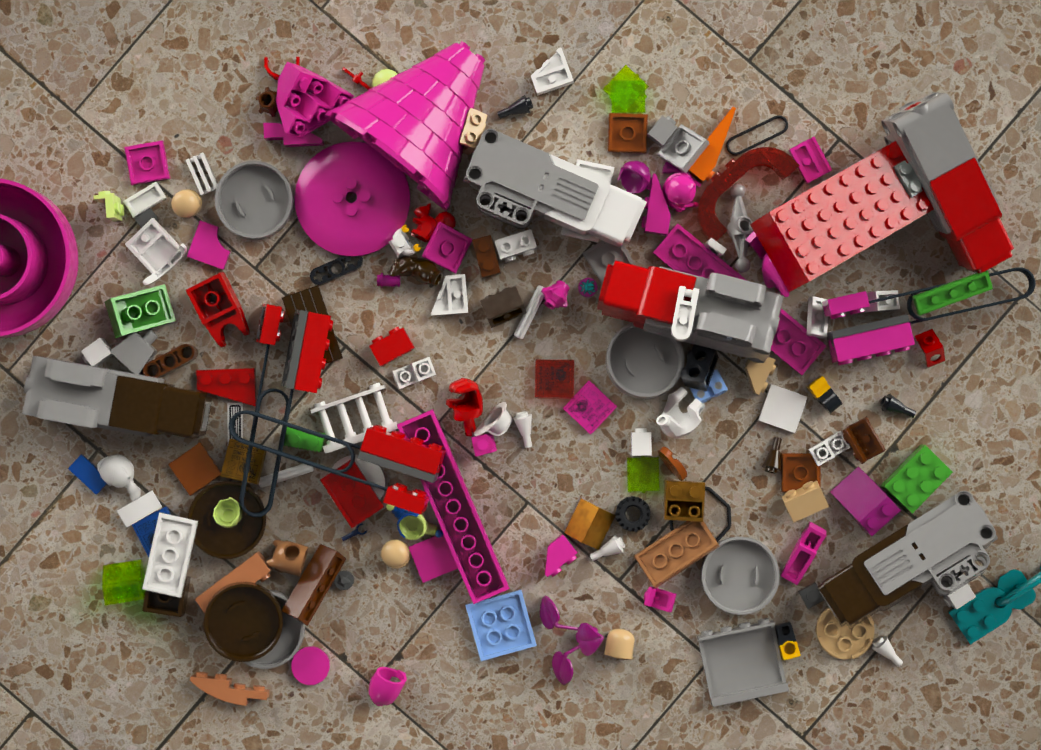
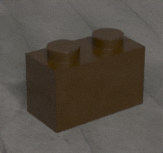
[480,286,527,328]

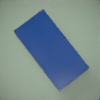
[68,454,107,495]

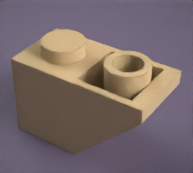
[744,357,776,395]

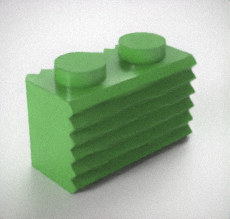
[284,427,326,452]

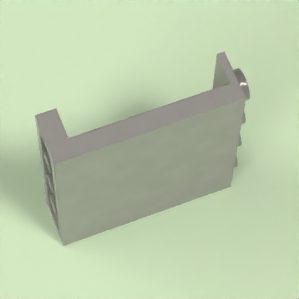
[697,618,789,707]

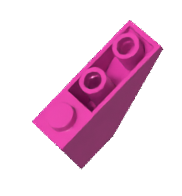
[641,173,671,236]

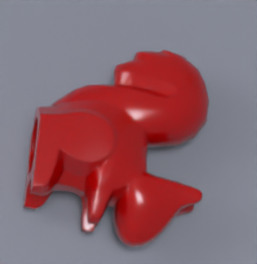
[411,203,456,243]

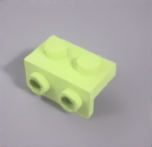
[93,191,125,222]

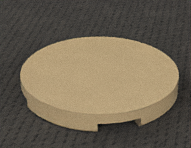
[816,607,875,659]

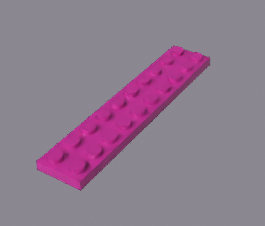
[653,223,826,376]

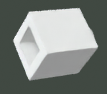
[81,338,113,367]
[631,428,652,456]

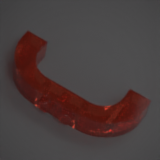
[697,147,800,241]

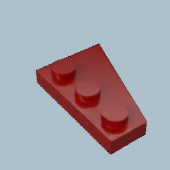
[196,368,256,407]

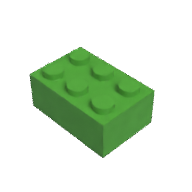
[880,444,953,514]

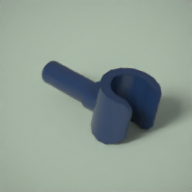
[341,523,368,542]

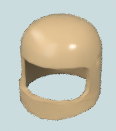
[171,189,202,218]
[381,539,411,569]
[604,629,635,660]

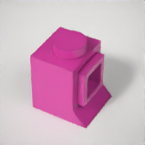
[471,433,497,456]

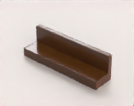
[282,544,346,626]

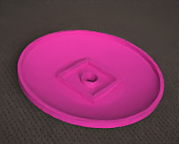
[295,141,410,257]

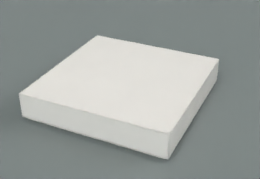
[758,384,808,433]

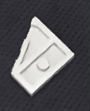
[531,48,574,96]

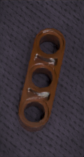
[143,344,198,378]

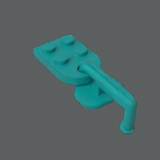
[948,566,1041,645]

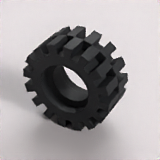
[615,496,651,532]

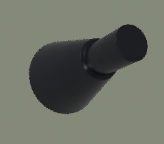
[497,95,533,119]
[880,394,916,418]

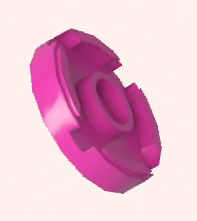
[291,646,330,685]

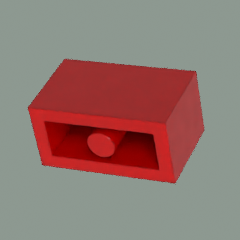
[369,326,415,367]

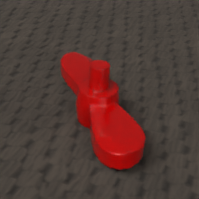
[342,67,371,90]

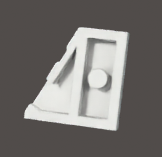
[431,274,469,316]

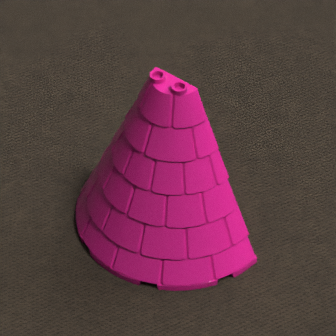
[324,41,485,211]

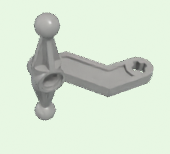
[727,184,753,273]

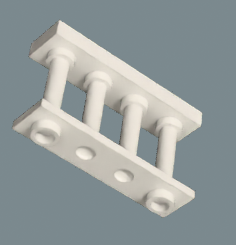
[310,382,398,454]

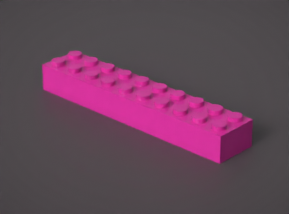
[397,409,509,604]

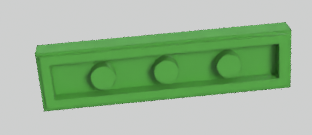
[912,270,993,316]

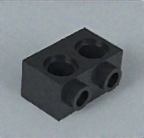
[681,344,719,391]

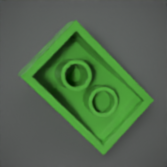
[105,284,176,339]

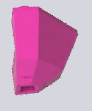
[276,62,354,138]

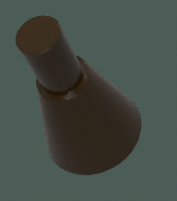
[762,437,782,474]

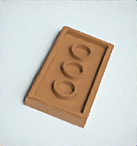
[634,521,720,589]

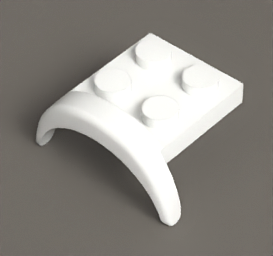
[125,218,187,285]

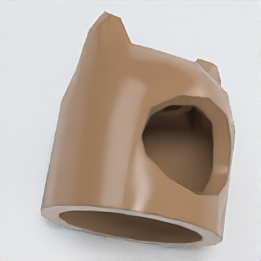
[266,540,308,577]

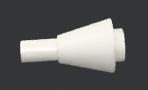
[513,411,532,448]
[590,535,625,561]
[872,636,903,667]

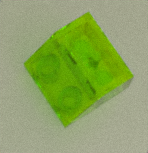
[102,559,146,606]

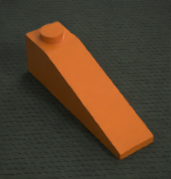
[688,107,736,183]

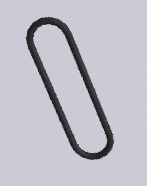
[726,115,788,155]

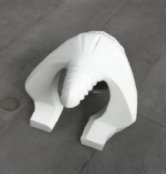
[656,387,705,439]

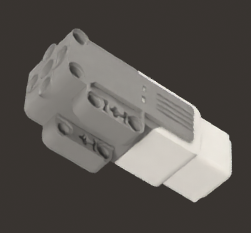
[463,129,647,248]

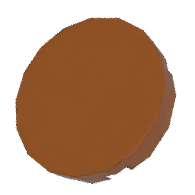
[658,446,687,481]

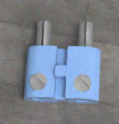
[689,369,728,403]

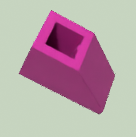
[545,534,578,577]

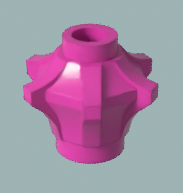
[541,280,570,310]

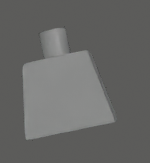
[110,329,158,375]

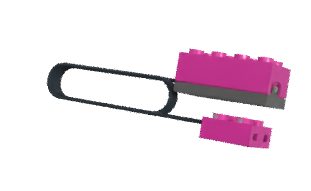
[822,267,1036,365]

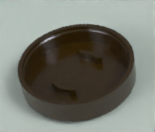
[188,481,266,559]
[204,582,283,662]

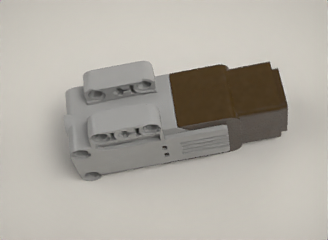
[22,356,212,439]
[817,491,998,629]

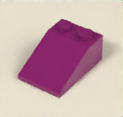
[830,466,901,536]

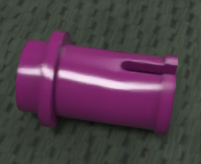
[377,273,400,288]

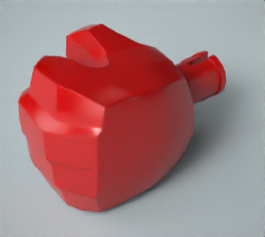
[446,378,483,436]

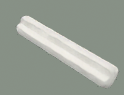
[514,285,545,339]
[259,464,314,488]

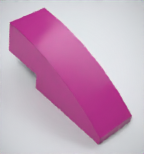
[263,123,324,147]
[780,521,827,585]

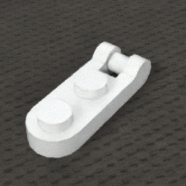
[671,286,699,341]

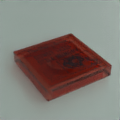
[535,359,574,399]

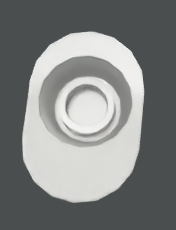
[474,402,513,437]

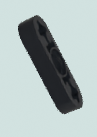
[310,256,363,286]

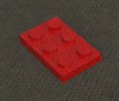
[320,460,384,528]

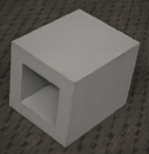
[647,115,678,148]

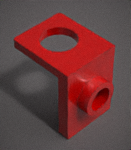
[915,329,945,368]

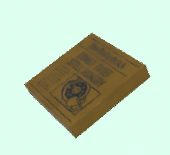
[220,439,267,485]

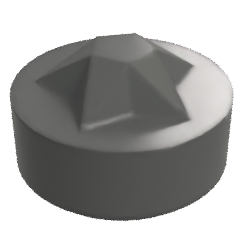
[334,570,354,590]

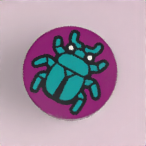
[578,278,598,297]

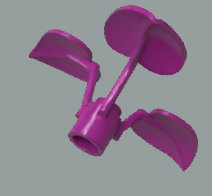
[540,595,604,685]

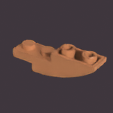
[190,672,270,706]

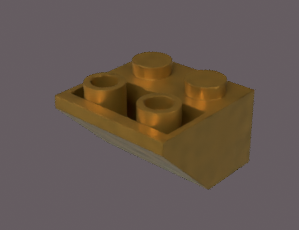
[664,480,705,522]

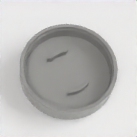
[215,161,294,240]
[605,323,684,399]
[700,537,780,615]
[243,590,305,669]

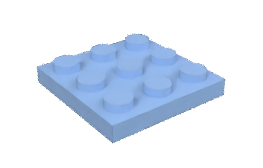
[465,589,537,661]

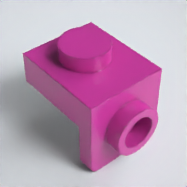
[644,587,677,612]

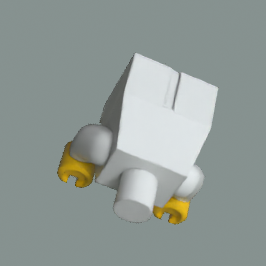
[389,225,421,259]

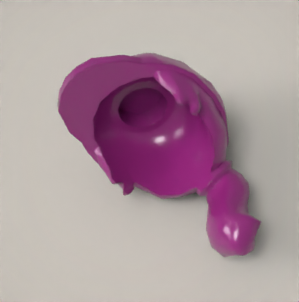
[618,161,651,195]

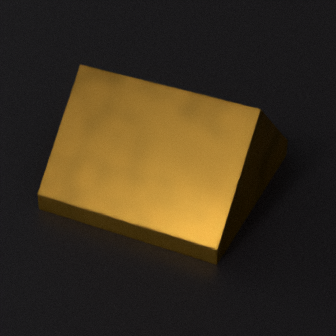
[564,498,616,550]

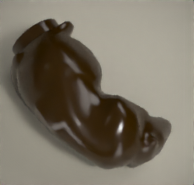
[390,256,442,288]

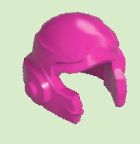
[662,171,701,212]

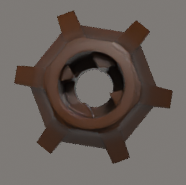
[256,87,278,117]

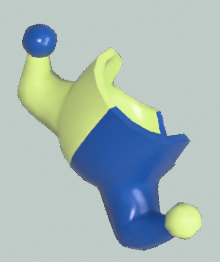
[386,504,443,540]

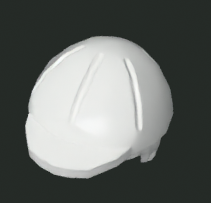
[97,454,141,501]

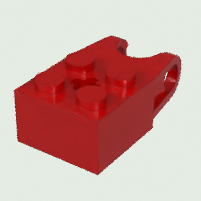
[186,272,250,348]

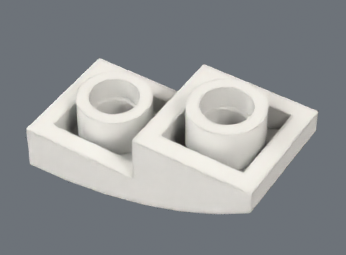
[392,357,436,390]
[808,431,850,466]
[116,490,162,527]

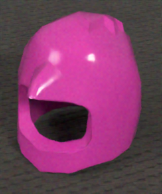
[368,667,407,706]

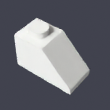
[862,290,900,313]

